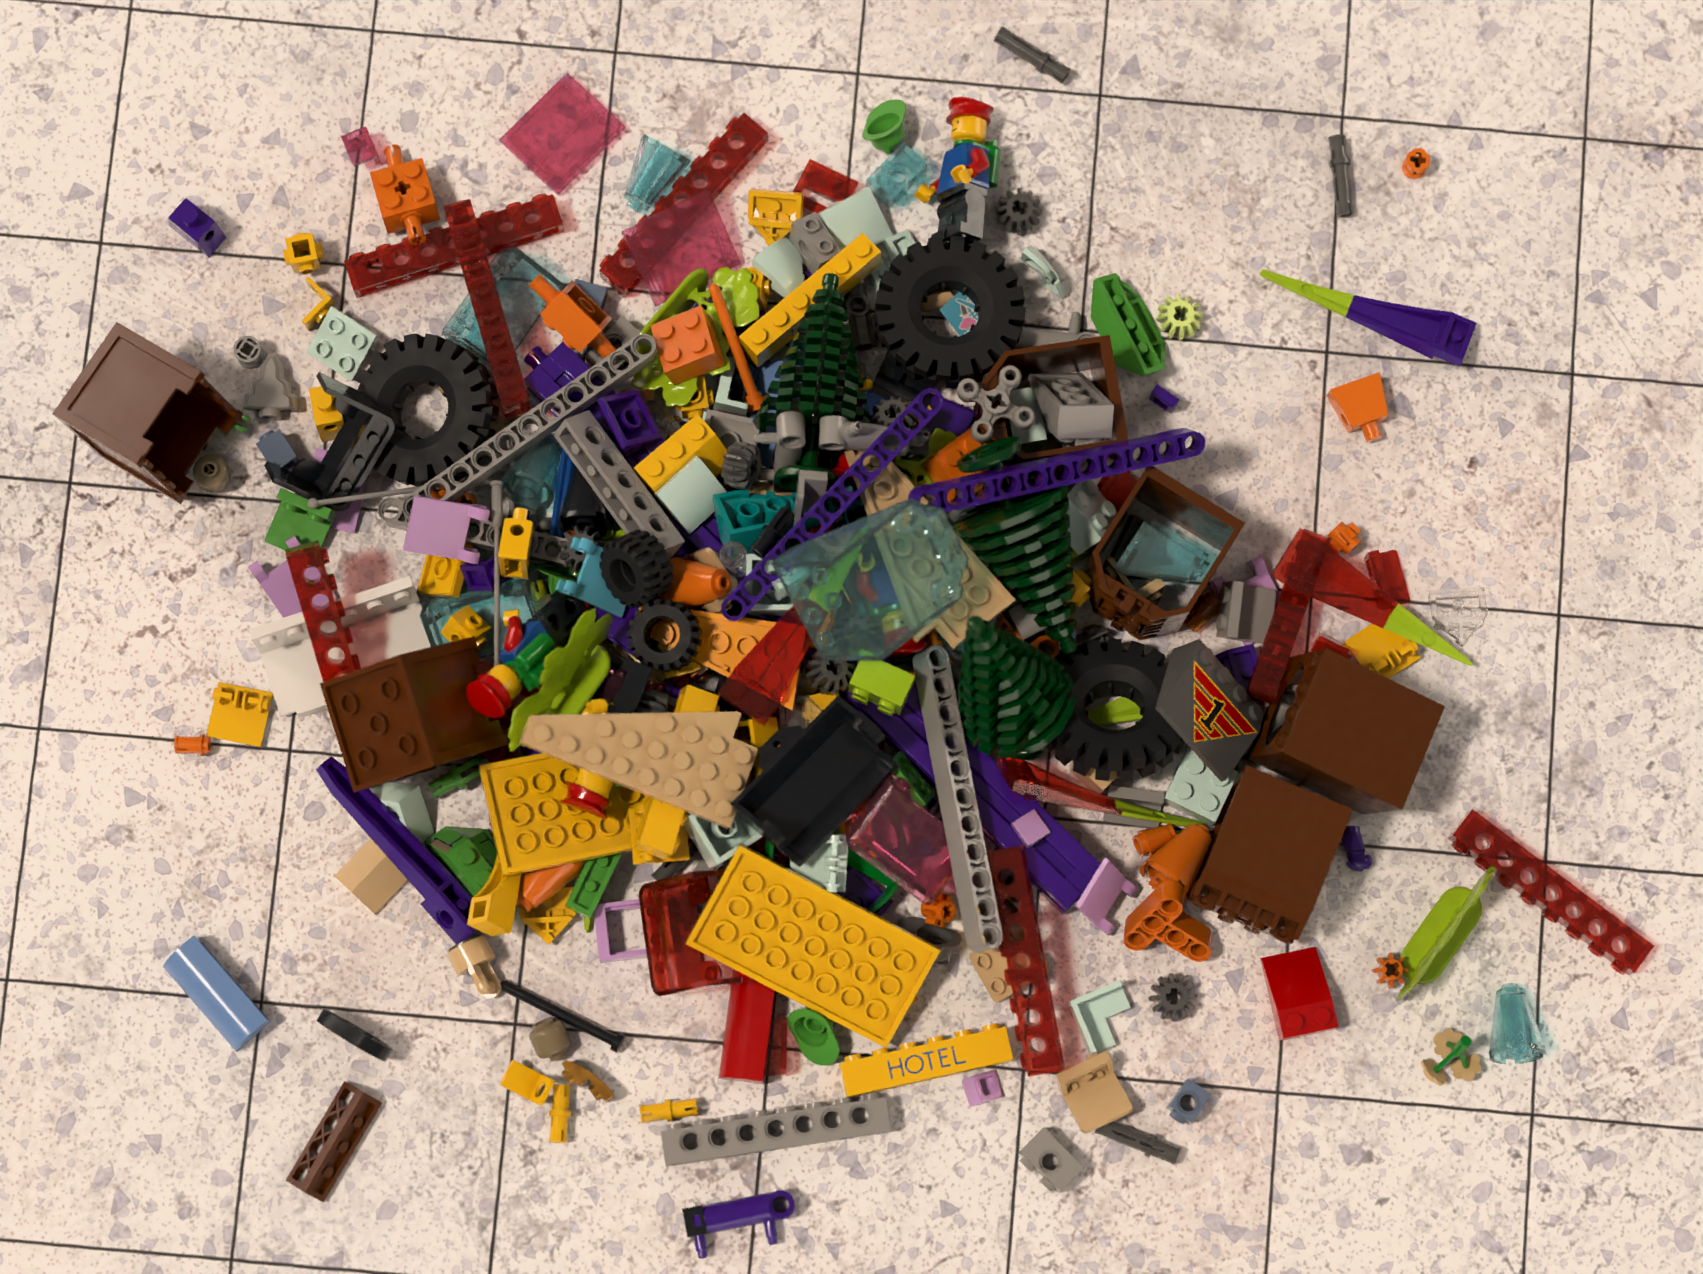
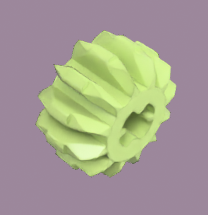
[1156,293,1203,341]

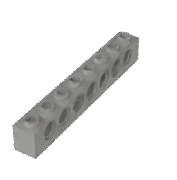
[661,1093,891,1167]

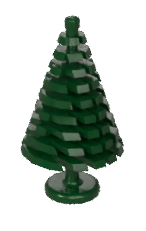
[753,273,872,492]
[953,436,1078,654]
[957,616,1076,760]

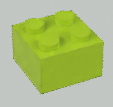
[848,652,915,716]

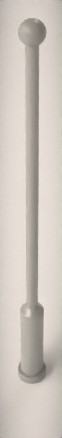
[307,470,509,509]
[490,480,504,666]

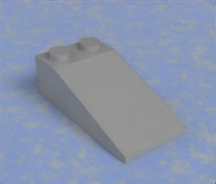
[1028,373,1114,442]

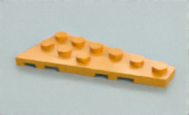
[638,606,807,711]

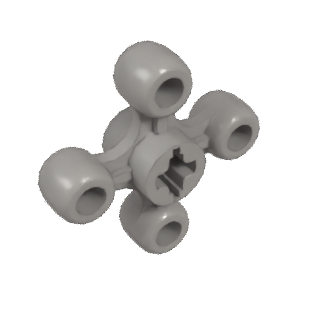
[957,365,1035,443]

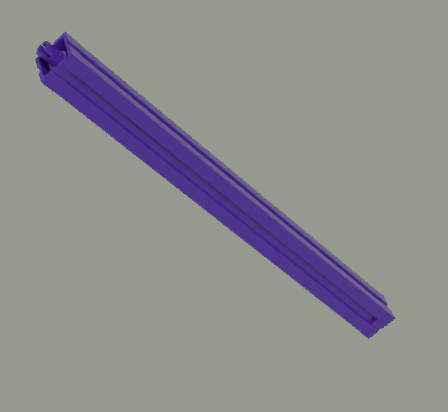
[523,342,1101,915]

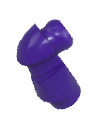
[1341,826,1372,872]

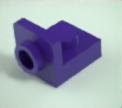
[460,556,510,591]

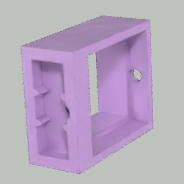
[594,896,672,963]

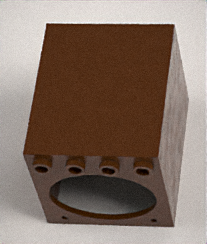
[1246,648,1445,815]

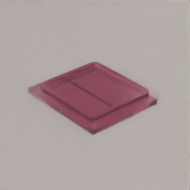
[499,73,626,196]
[621,189,741,306]

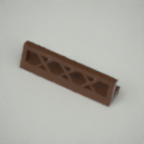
[286,1081,382,1203]

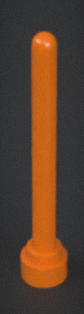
[709,284,765,413]

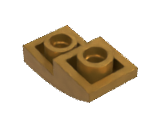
[561,1060,615,1103]

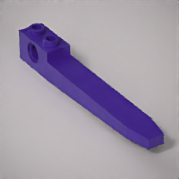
[316,756,477,944]

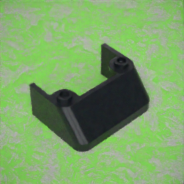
[264,372,395,511]

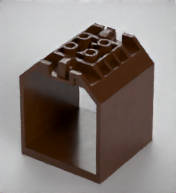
[973,335,1129,482]
[1085,466,1245,641]
[1186,765,1353,944]

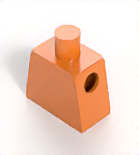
[1327,372,1388,443]

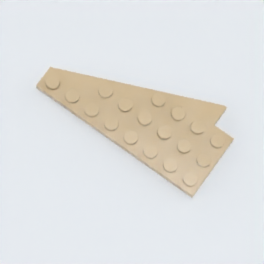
[844,449,1015,649]
[519,712,758,829]

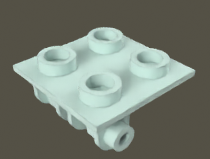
[306,306,378,381]
[790,834,849,892]

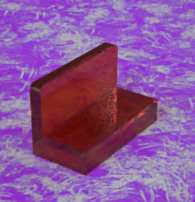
[1097,471,1139,513]
[1364,550,1410,610]
[764,1017,788,1076]

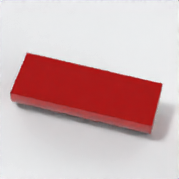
[718,969,775,1084]

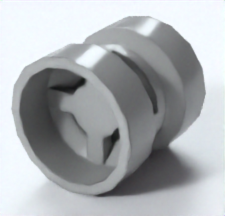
[233,336,264,369]

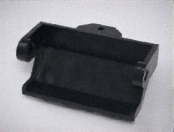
[730,696,898,867]

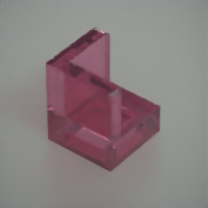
[341,126,381,166]

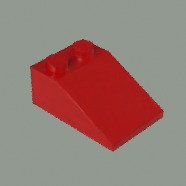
[1260,947,1339,1041]

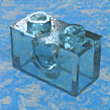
[866,142,927,209]

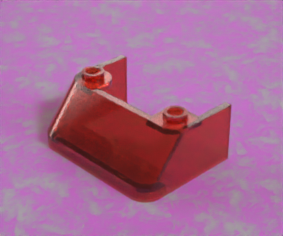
[639,870,743,996]

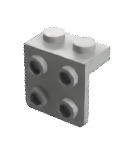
[1216,581,1276,644]

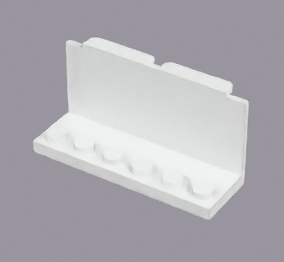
[249,576,434,717]

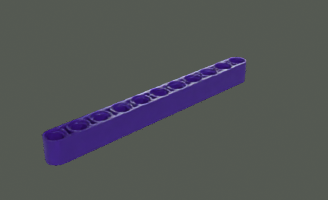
[721,388,944,621]
[908,428,1206,516]

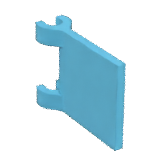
[555,537,626,618]

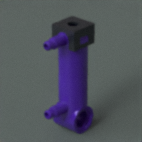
[682,1190,795,1259]

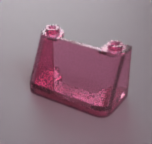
[845,774,968,905]

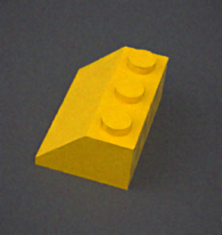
[634,414,727,516]

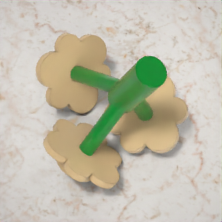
[1421,1028,1482,1086]

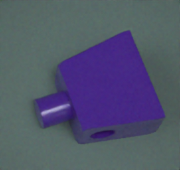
[168,198,227,258]

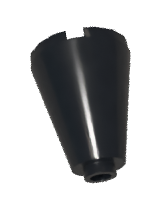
[558,466,614,537]

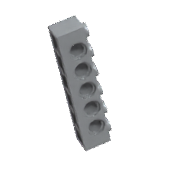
[554,410,685,557]

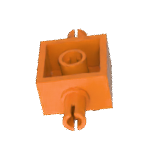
[370,144,440,245]
[528,273,617,358]

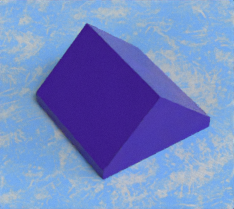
[597,389,663,458]

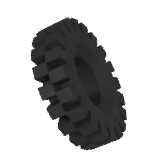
[874,236,1026,388]
[346,333,499,487]
[1046,639,1185,782]

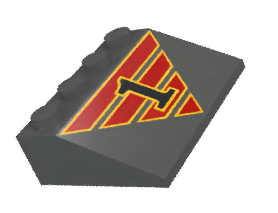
[1155,639,1264,782]

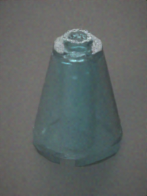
[623,134,691,213]
[501,433,562,511]
[1489,983,1546,1064]

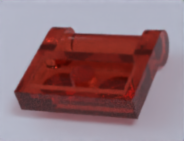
[793,159,858,214]

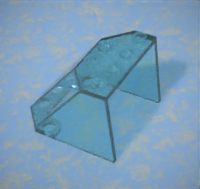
[771,499,969,661]

